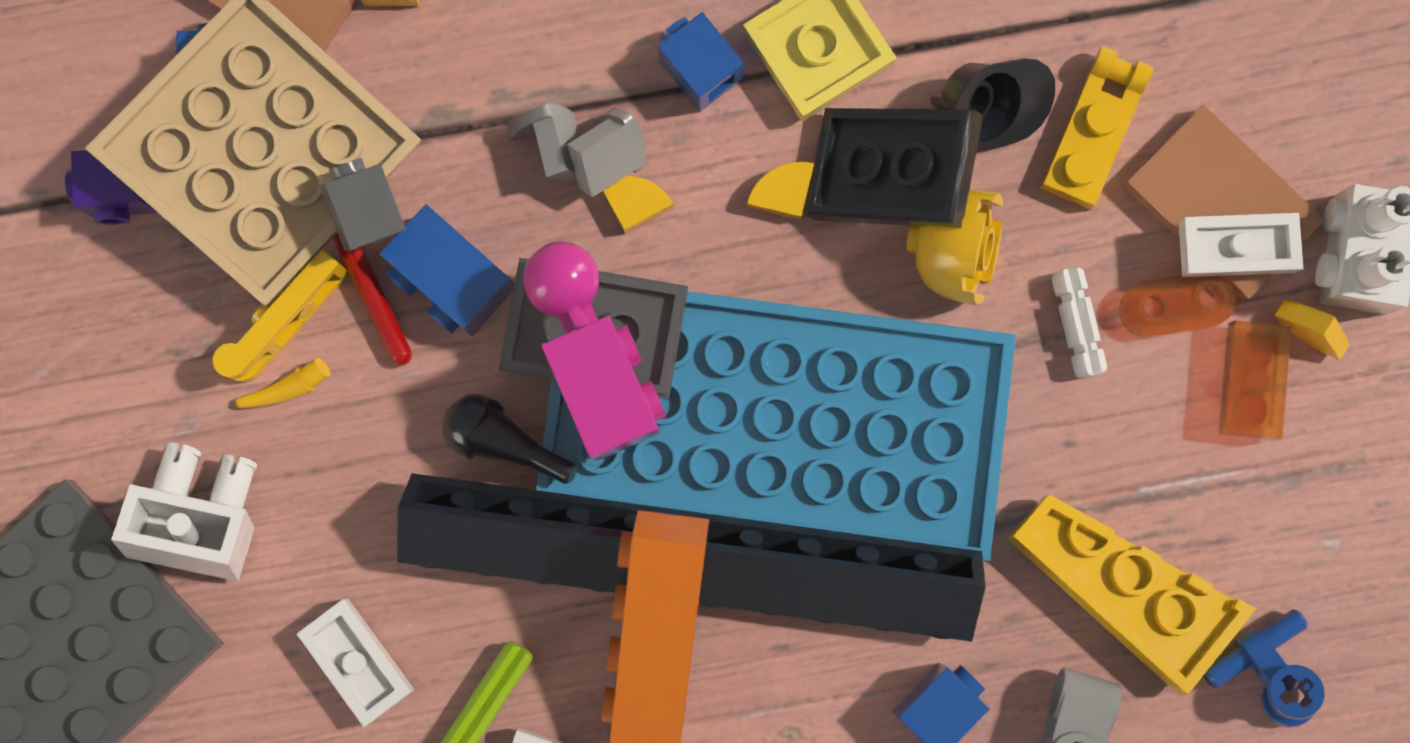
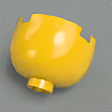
[907,189,1003,305]

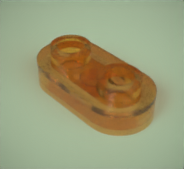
[1119,275,1236,339]

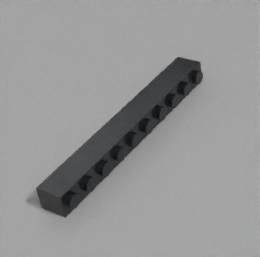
[397,473,986,642]

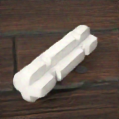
[1052,268,1107,378]

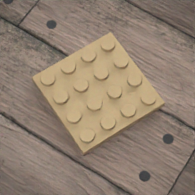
[85,0,421,308]

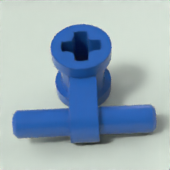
[1203,609,1325,728]

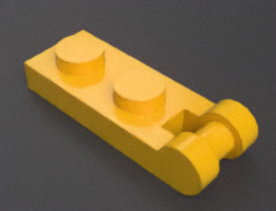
[1039,45,1154,210]
[212,249,350,383]

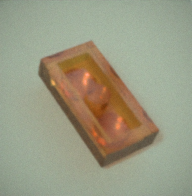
[1219,320,1292,441]

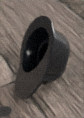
[930,58,1056,152]

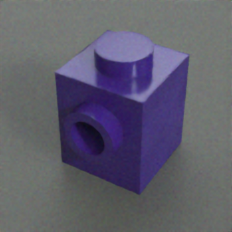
[65,150,158,225]

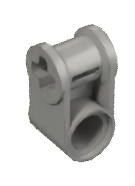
[1041,667,1122,743]

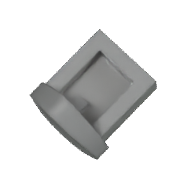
[507,103,579,184]
[567,108,646,198]

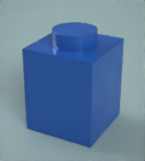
[658,12,744,112]
[892,663,990,743]

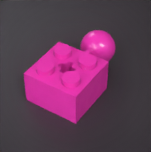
[523,241,666,461]

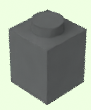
[319,158,406,251]

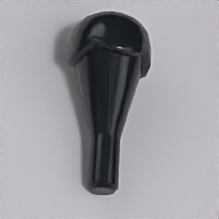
[443,393,577,484]

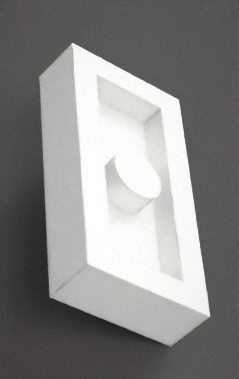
[1179,213,1303,277]
[297,598,415,727]

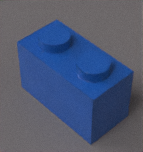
[380,204,514,336]

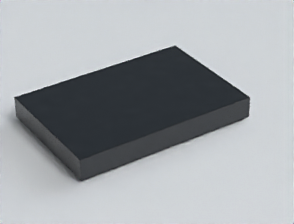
[805,108,983,228]

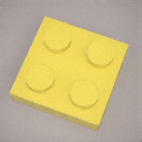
[742,0,897,122]

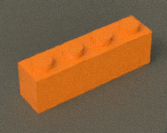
[601,510,709,743]

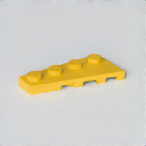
[1007,494,1257,695]

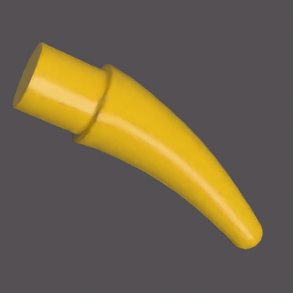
[235,358,331,409]

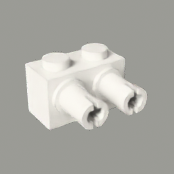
[1315,184,1410,315]
[111,442,257,582]

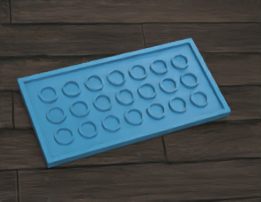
[536,291,1016,561]

